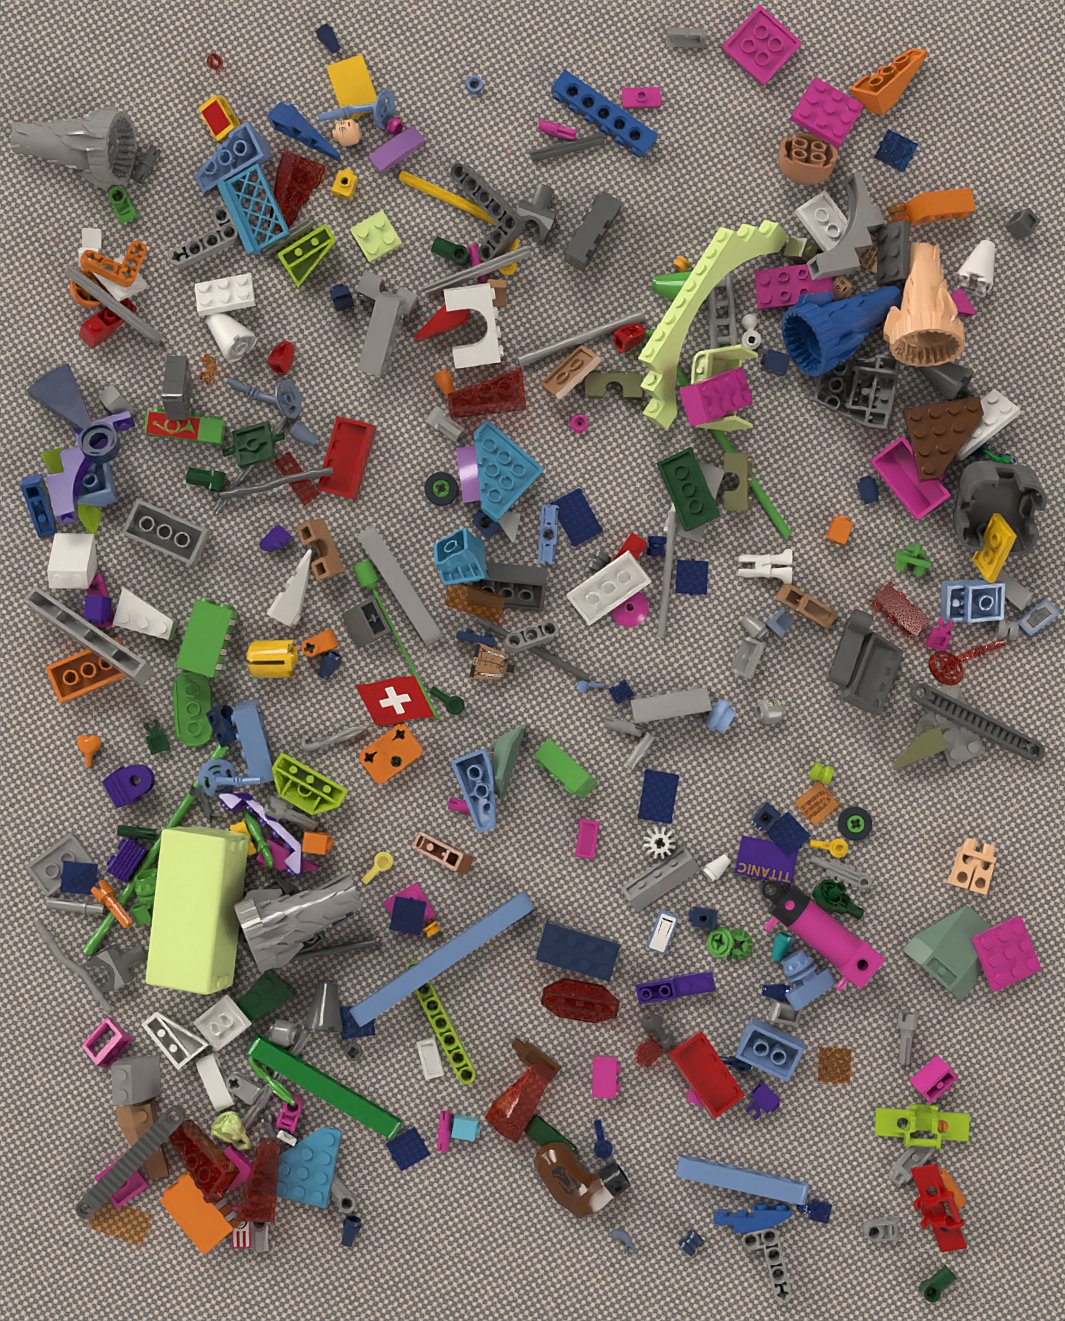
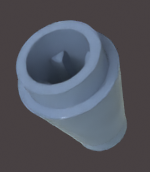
[289,421,318,447]

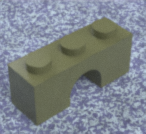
[584,370,643,400]
[724,452,753,511]

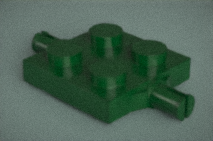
[222,421,285,469]

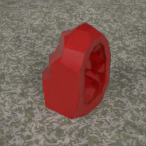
[613,324,646,353]
[267,341,295,375]

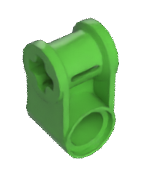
[108,186,139,226]

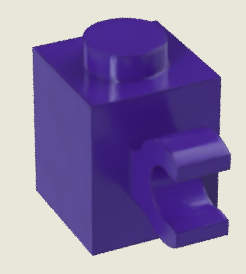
[745,1080,781,1120]

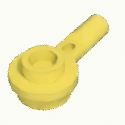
[361,851,393,884]

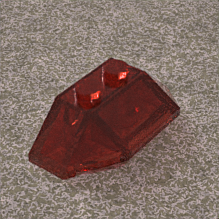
[540,978,620,1024]

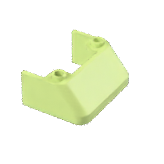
[691,344,758,431]

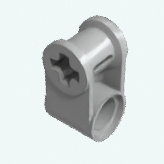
[225,1071,264,1105]
[862,1217,901,1242]

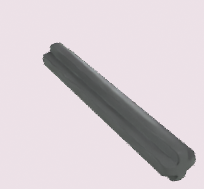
[530,133,604,162]

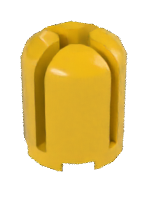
[247,640,298,678]

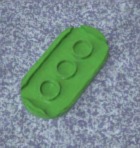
[172,671,214,747]

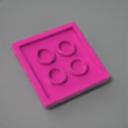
[721,5,802,87]
[789,77,864,149]
[971,915,1042,992]

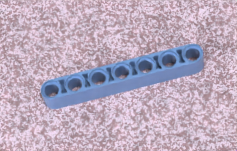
[676,1155,810,1205]

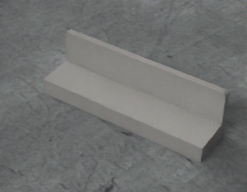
[621,846,700,912]

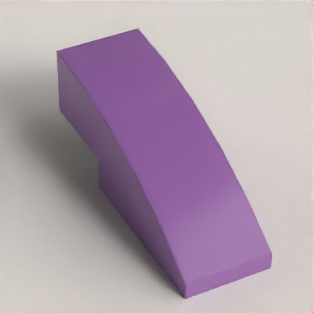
[368,126,426,175]
[456,445,480,504]

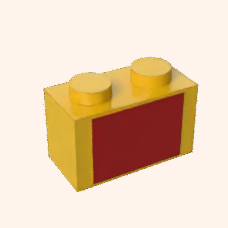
[198,95,241,142]

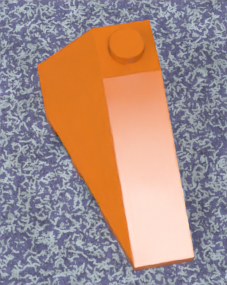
[849,48,928,115]

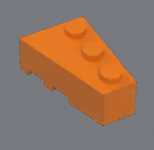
[903,188,976,226]

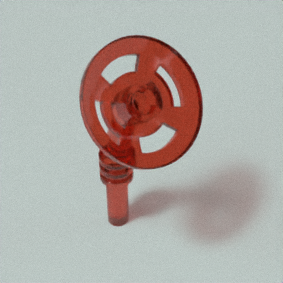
[929,639,1006,686]

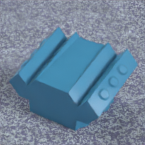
[433,527,489,585]

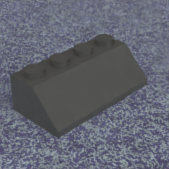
[467,562,548,612]

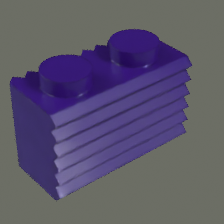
[83,595,112,625]
[106,837,150,883]

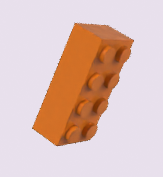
[45,637,127,703]

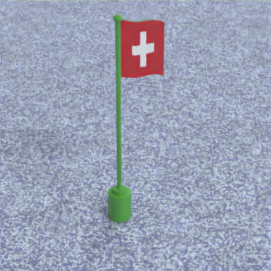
[352,559,440,726]

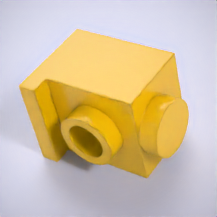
[331,168,358,202]

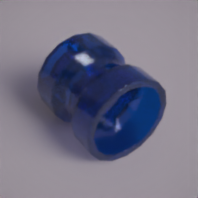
[646,536,667,557]
[608,679,634,705]

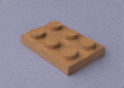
[539,345,601,400]

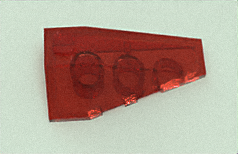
[268,150,326,232]

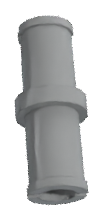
[603,715,643,737]
[625,731,657,770]

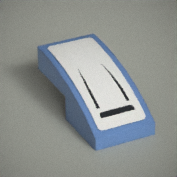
[647,909,679,955]

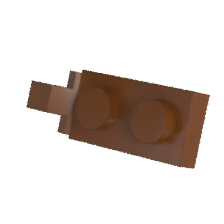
[511,1038,562,1082]

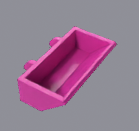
[869,436,951,521]

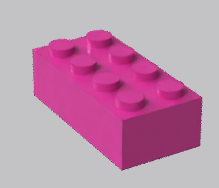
[679,366,753,427]

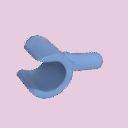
[576,680,604,692]

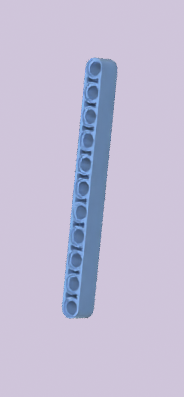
[349,891,535,1027]

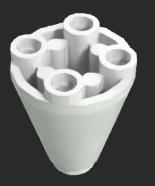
[955,240,995,297]

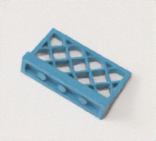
[217,163,290,256]

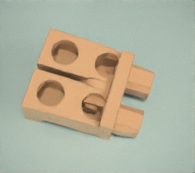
[947,838,997,895]

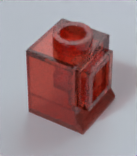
[634,1035,664,1068]

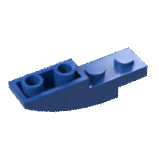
[713,1203,793,1233]

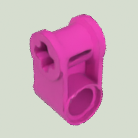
[275,1094,304,1134]

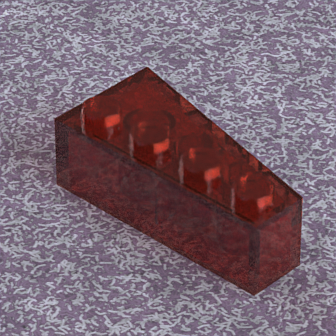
[447,367,526,419]

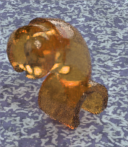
[199,354,217,385]

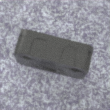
[162,356,192,420]

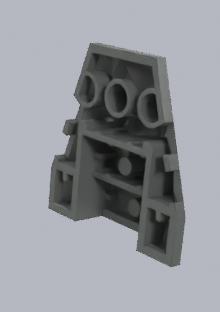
[813,354,900,431]

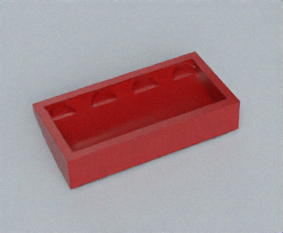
[317,416,377,501]
[667,1031,746,1119]

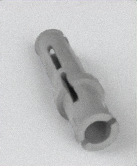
[46,897,106,916]

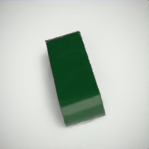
[523,1114,578,1154]

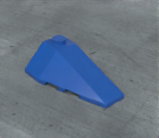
[267,102,341,162]

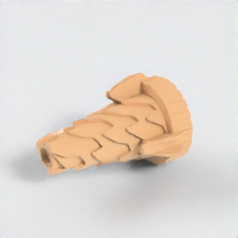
[883,242,965,367]

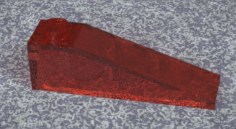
[485,1061,554,1143]

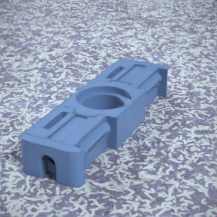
[538,504,559,565]

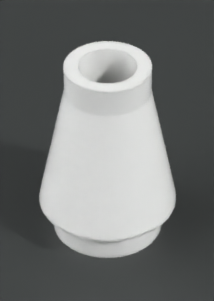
[702,854,731,882]

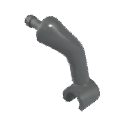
[189,784,223,820]
[262,1113,282,1158]

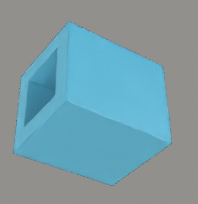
[452,1114,481,1141]

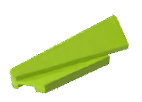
[41,447,103,537]

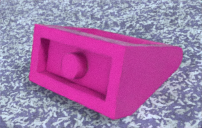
[82,1016,133,1069]

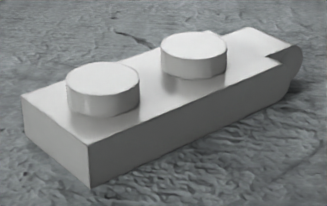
[889,1135,935,1186]

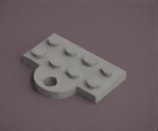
[915,681,985,767]

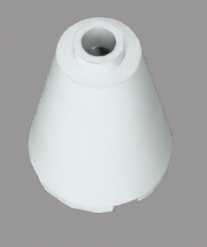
[206,312,257,362]

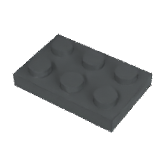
[876,220,910,285]

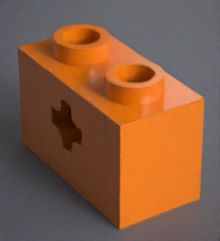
[302,830,334,855]

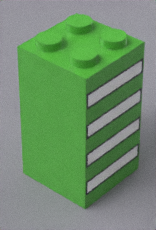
[175,597,239,678]

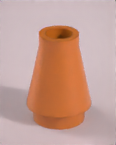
[433,368,456,398]

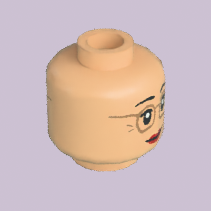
[333,119,362,147]
[833,275,853,302]

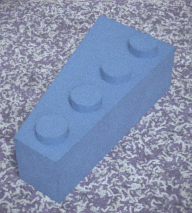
[231,698,274,785]

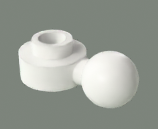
[741,314,761,350]

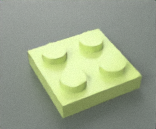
[350,210,402,263]

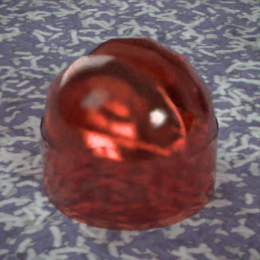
[207,54,223,70]

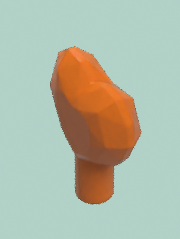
[77,735,101,766]

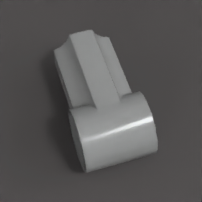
[424,406,465,442]
[330,1174,358,1213]
[250,1209,269,1252]

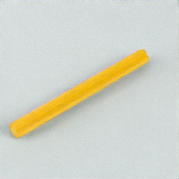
[399,171,497,225]

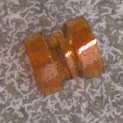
[887,202,911,224]

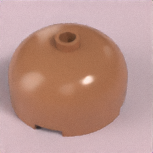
[778,133,838,185]

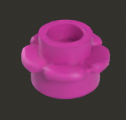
[386,116,404,135]
[570,414,589,433]

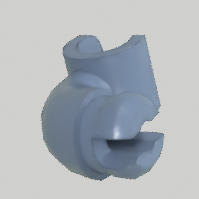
[611,1228,635,1254]

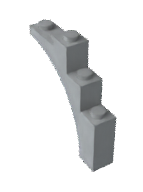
[807,172,885,281]

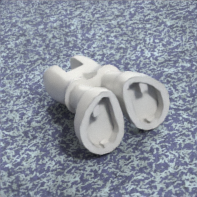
[738,549,792,584]

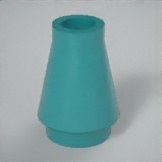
[771,932,793,962]

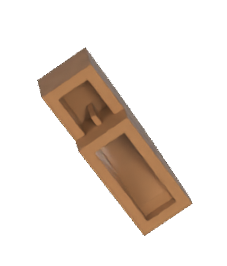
[775,583,838,629]

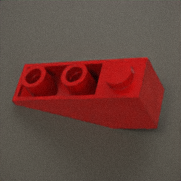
[79,298,137,349]

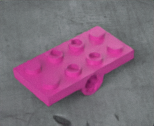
[755,264,835,310]

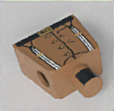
[469,643,516,680]

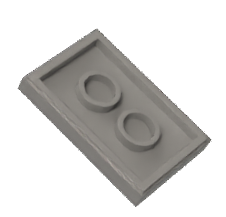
[25,832,95,897]

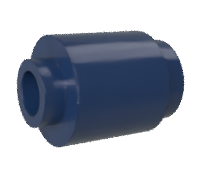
[856,475,880,505]

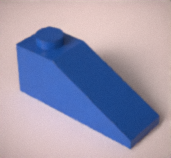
[20,473,58,538]

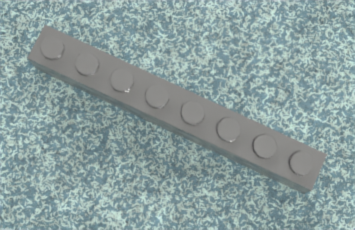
[23,586,154,687]

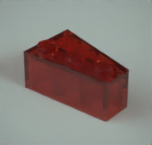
[869,581,930,638]

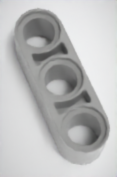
[978,569,1034,612]
[504,620,559,654]

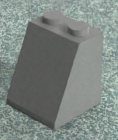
[111,1055,161,1105]

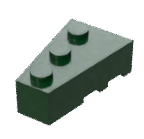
[236,969,298,1022]

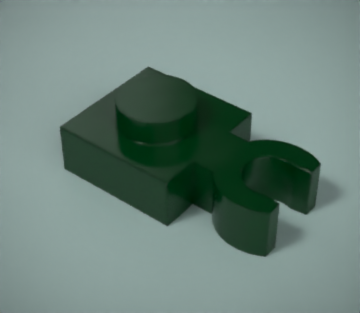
[144,719,171,755]

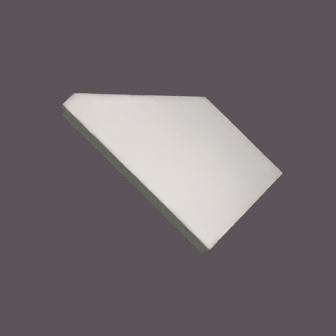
[277,1130,297,1146]

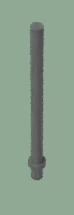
[211,412,291,515]
[475,616,590,681]

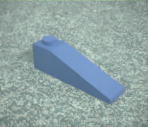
[195,121,274,193]

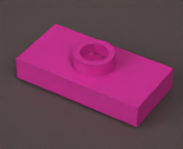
[622,87,661,109]
[575,818,600,860]

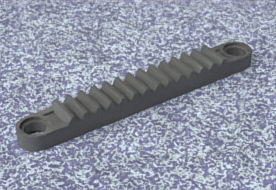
[910,683,1045,761]
[75,1105,186,1219]

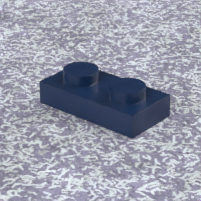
[456,628,496,647]

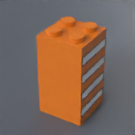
[159,1168,242,1255]

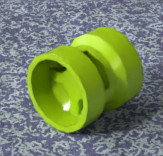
[809,761,834,785]

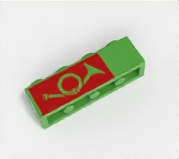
[144,408,226,446]

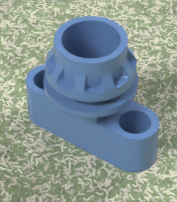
[781,949,837,1011]

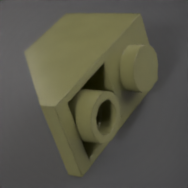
[783,237,824,265]

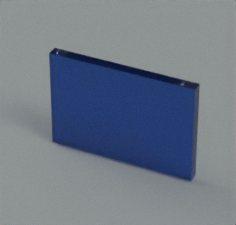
[550,488,603,547]
[637,769,680,824]

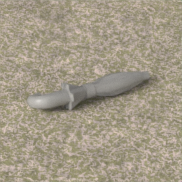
[300,725,368,751]

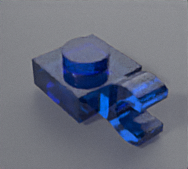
[796,1198,832,1224]

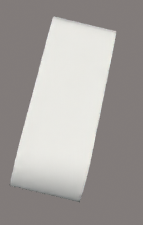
[196,1053,236,1112]

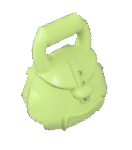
[211,1111,252,1151]

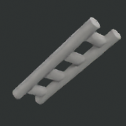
[707,273,738,349]

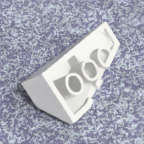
[267,549,314,627]

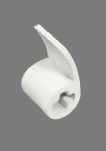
[79,228,102,265]

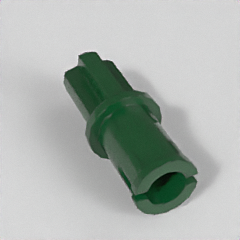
[117,825,157,841]

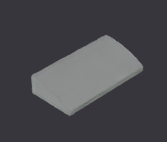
[663,461,724,543]

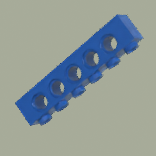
[551,69,658,158]

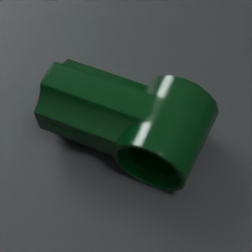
[431,236,470,266]
[186,467,227,492]
[919,1265,958,1302]

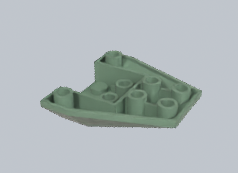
[902,905,992,1001]

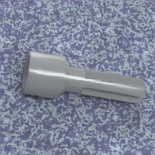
[263,796,317,831]
[897,1009,918,1065]

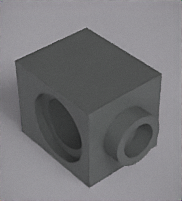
[1005,207,1041,240]

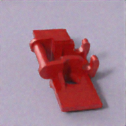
[911,1163,968,1252]

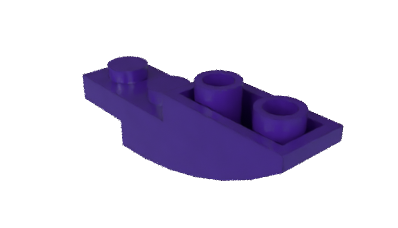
[635,971,716,1004]

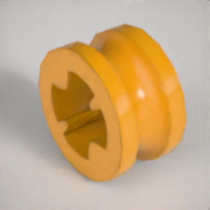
[672,256,692,272]
[422,921,441,938]

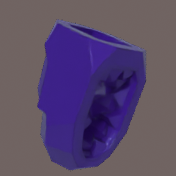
[259,524,293,553]

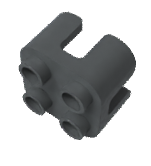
[953,461,1047,556]

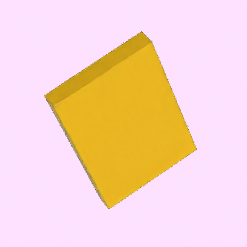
[326,54,377,120]
[972,513,1017,583]

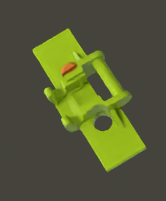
[875,1104,970,1150]

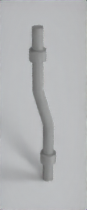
[33,919,113,1013]

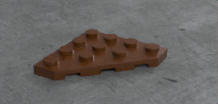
[903,396,984,482]

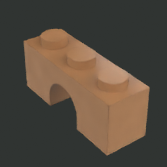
[296,518,345,581]

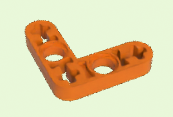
[80,241,147,287]

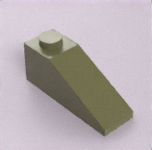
[892,724,948,771]

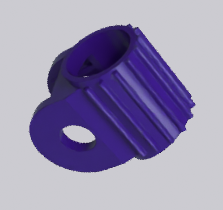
[102,764,155,809]

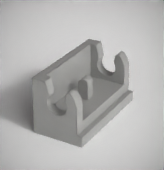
[729,636,765,680]

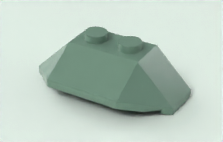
[490,725,526,800]

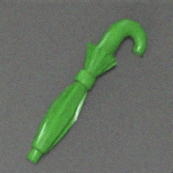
[244,809,273,869]
[248,1056,296,1106]

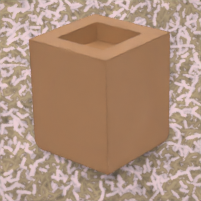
[487,279,507,307]

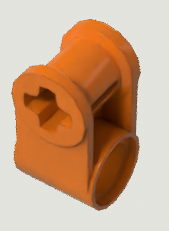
[301,628,340,657]

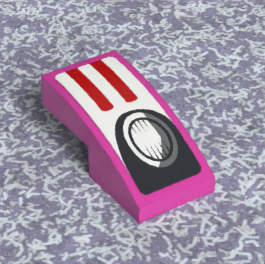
[231,1205,252,1249]

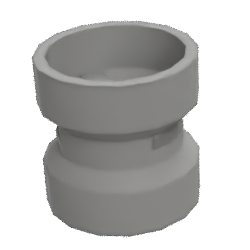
[994,620,1019,641]

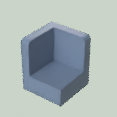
[765,608,794,638]

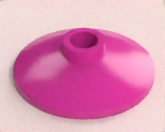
[611,591,649,627]

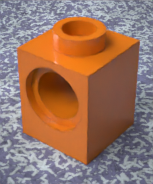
[825,515,853,546]

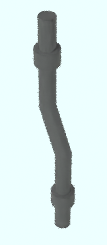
[220,467,334,499]

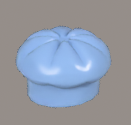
[706,700,736,734]

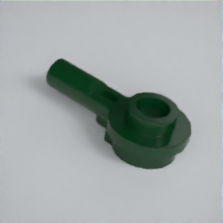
[430,686,465,715]

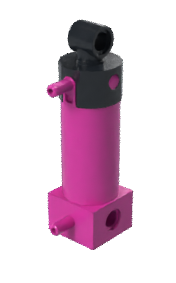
[759,879,886,992]

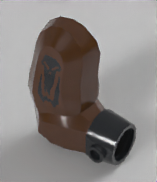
[533,1142,631,1219]

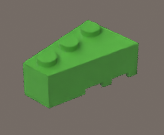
[534,739,598,799]

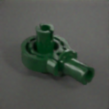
[812,879,864,920]

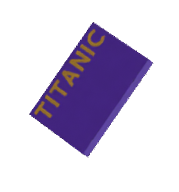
[734,835,799,885]

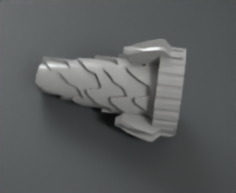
[11,106,137,190]
[234,879,362,973]

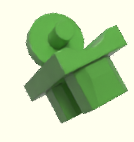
[894,542,931,576]

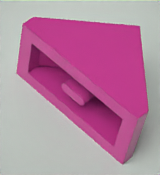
[950,288,975,318]

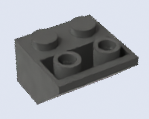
[341,597,392,649]

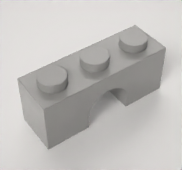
[355,270,418,319]

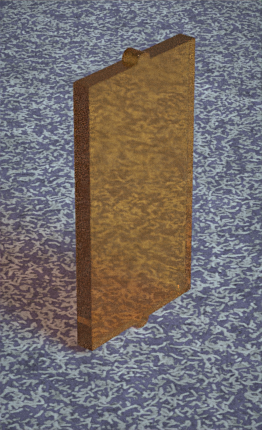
[445,583,506,623]
[88,1199,152,1246]

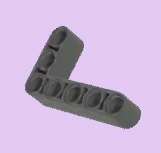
[450,163,525,262]

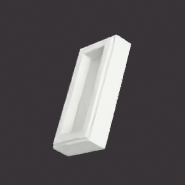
[416,1037,444,1080]

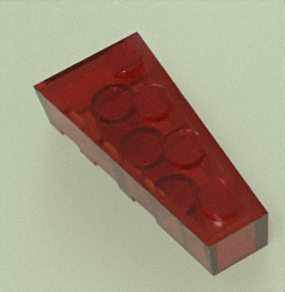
[168,1119,241,1203]
[235,1138,280,1222]

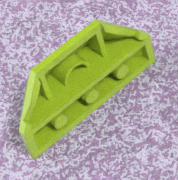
[271,752,349,815]

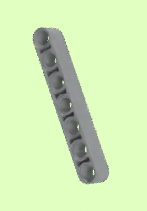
[357,525,444,647]

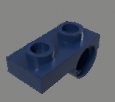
[329,284,355,312]
[206,705,237,748]

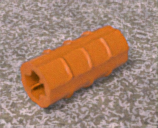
[939,1168,967,1209]

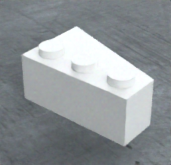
[112,588,178,641]
[141,1011,209,1070]

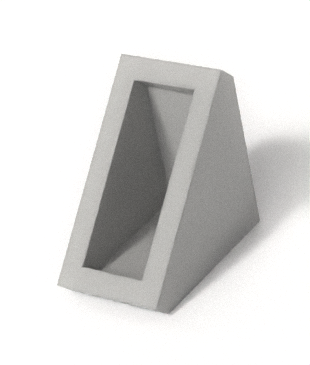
[98,384,138,417]
[497,511,521,544]
[768,998,802,1026]

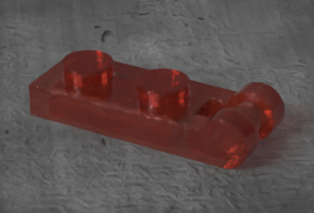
[274,451,320,506]

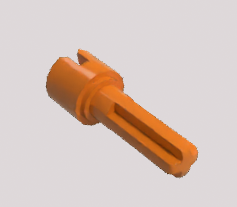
[91,880,134,929]

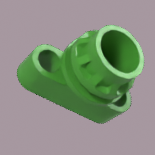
[131,868,158,925]

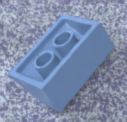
[735,1016,805,1082]

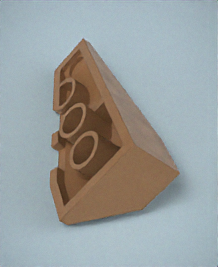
[116,1099,170,1180]

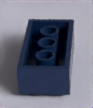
[535,920,621,982]

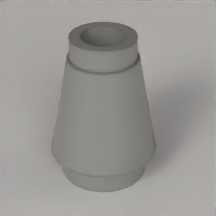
[740,614,769,641]

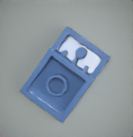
[940,580,1005,623]

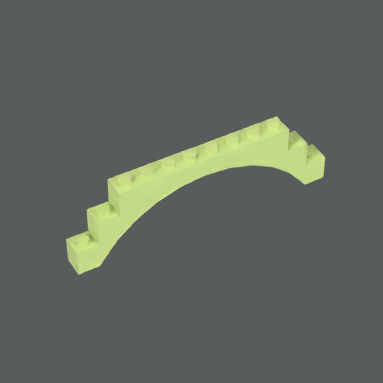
[638,220,789,430]

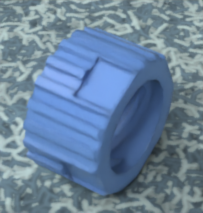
[466,75,483,95]

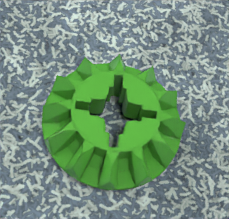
[707,927,735,958]
[722,929,753,960]

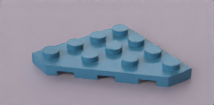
[474,419,545,522]
[253,1126,343,1208]

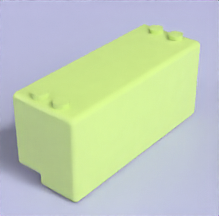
[145,826,249,995]

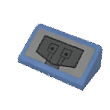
[1016,598,1060,637]

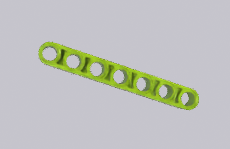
[407,960,476,1084]

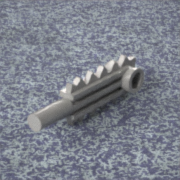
[809,855,874,892]

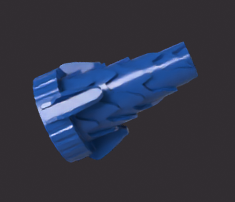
[781,286,902,377]

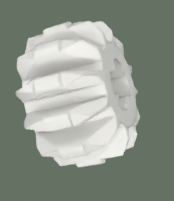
[643,826,675,859]

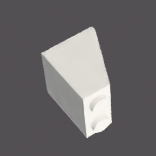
[47,533,98,589]

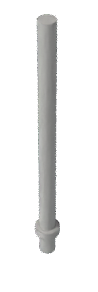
[657,511,678,638]

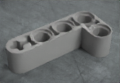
[168,206,240,269]
[740,1226,792,1303]

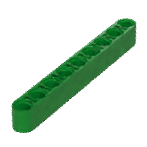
[247,1034,403,1140]

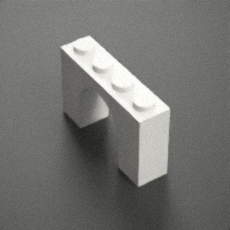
[444,283,504,369]

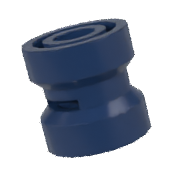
[678,1228,705,1257]

